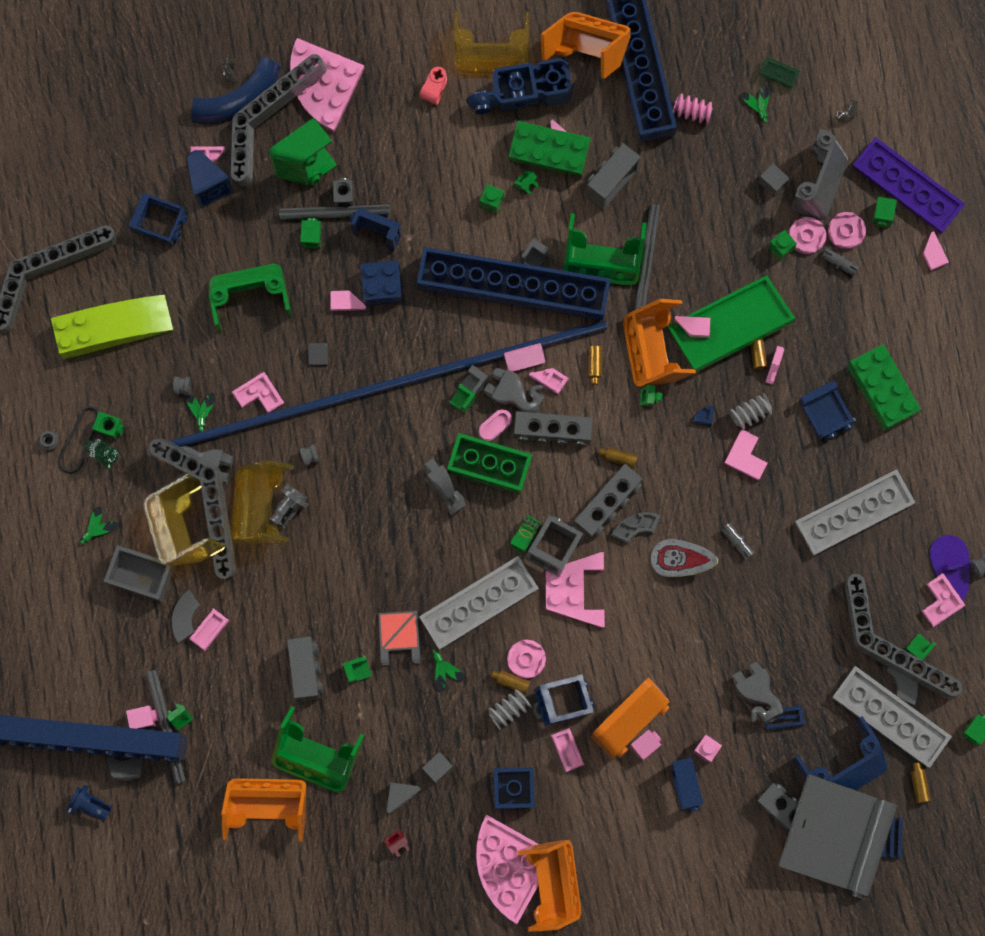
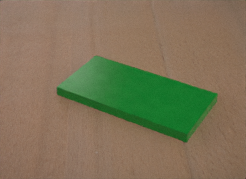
[667,275,795,372]

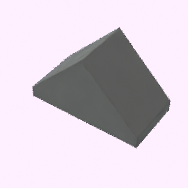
[387,783,421,814]

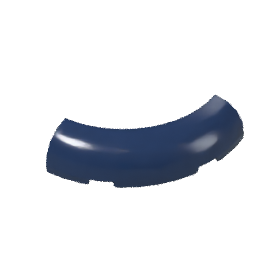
[191,57,281,124]

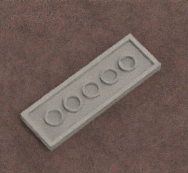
[795,469,915,556]
[419,556,539,650]
[832,666,952,769]

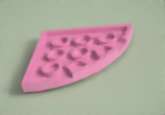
[290,38,365,132]
[476,815,538,924]

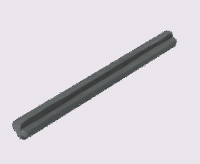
[279,204,390,220]
[635,204,660,310]
[146,670,185,784]

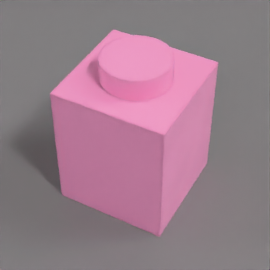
[126,706,158,729]
[630,730,661,761]
[693,735,722,764]

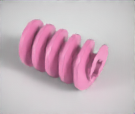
[673,93,713,125]

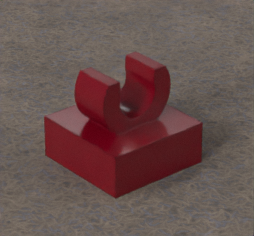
[384,829,409,857]

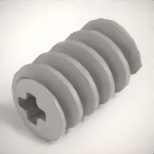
[729,393,772,430]
[488,689,532,730]

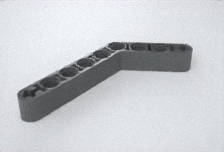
[231,54,327,187]
[0,225,117,334]
[149,439,237,579]
[845,574,962,700]

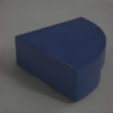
[693,406,714,426]

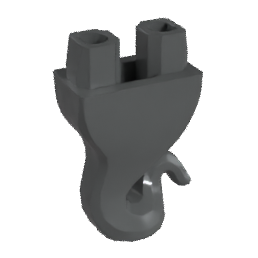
[483,368,545,413]
[172,446,234,485]
[422,459,467,516]
[732,662,783,724]

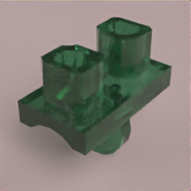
[84,438,119,467]

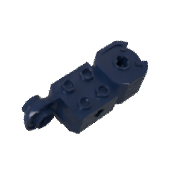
[466,58,573,114]

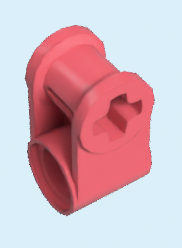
[419,67,447,105]

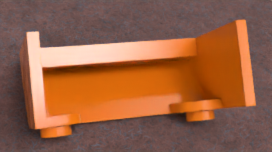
[541,12,630,79]
[623,299,696,387]
[591,677,670,760]
[221,779,306,841]
[518,840,581,932]

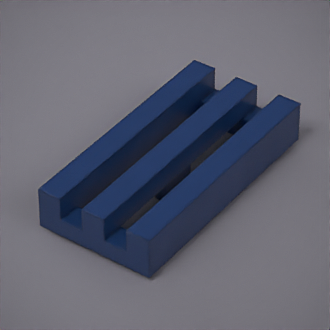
[765,705,805,730]
[881,818,903,858]

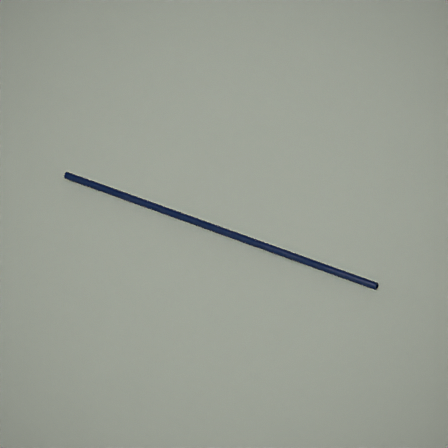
[167,320,607,451]

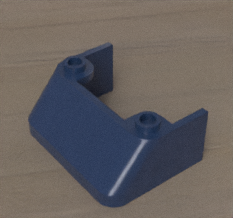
[792,716,887,791]

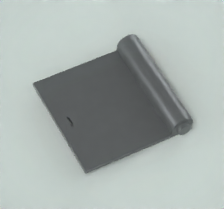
[778,774,898,899]

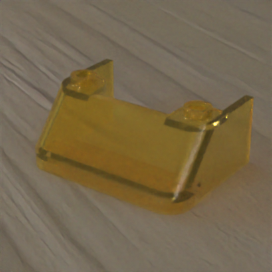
[454,11,529,75]
[231,460,294,544]
[143,474,225,566]

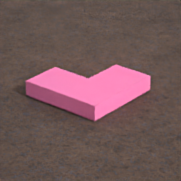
[232,372,284,413]
[724,429,767,481]
[921,574,966,627]

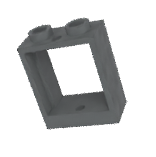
[526,515,583,578]

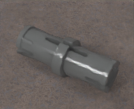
[821,248,860,277]
[721,523,755,560]

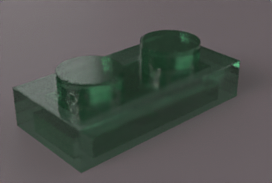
[759,57,800,90]

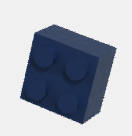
[361,260,402,306]
[494,767,535,810]

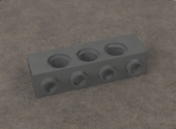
[514,411,593,446]
[574,464,643,539]
[756,783,799,832]

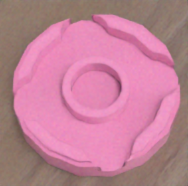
[828,212,866,249]
[789,217,826,255]
[507,639,546,679]

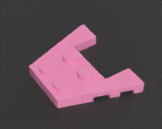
[546,552,605,628]

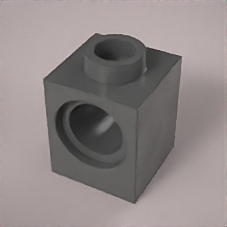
[333,178,354,206]

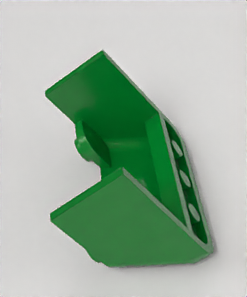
[268,118,337,185]
[564,213,646,286]
[209,264,292,333]
[271,706,364,793]

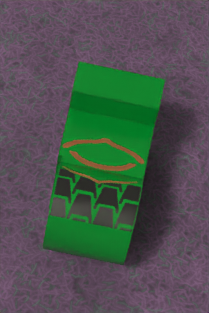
[510,515,541,555]

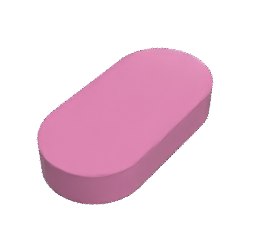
[479,410,512,442]

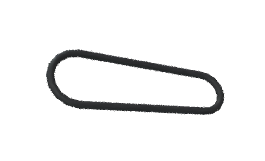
[58,406,99,473]

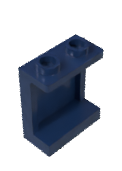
[350,207,402,251]
[798,380,856,441]

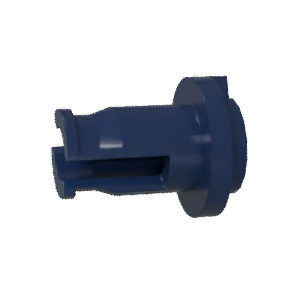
[66,785,113,823]

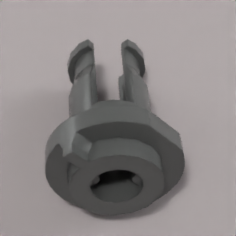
[270,483,309,529]

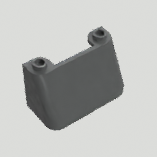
[790,129,848,220]

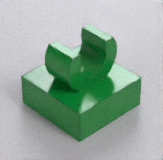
[513,171,538,194]
[640,384,662,408]
[167,704,194,731]

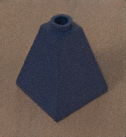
[187,150,234,209]

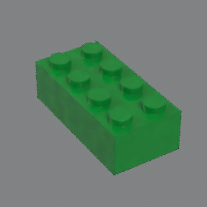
[509,121,591,178]
[847,344,921,432]
[447,433,532,495]

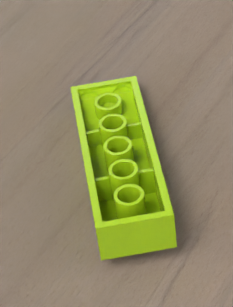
[51,295,174,359]

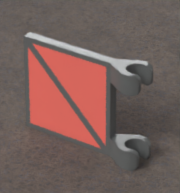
[378,611,420,666]

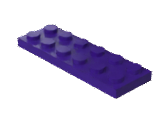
[852,137,965,234]

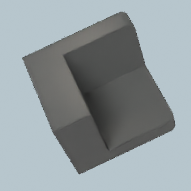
[758,164,789,197]
[521,238,549,267]
[461,365,488,396]
[422,753,453,784]

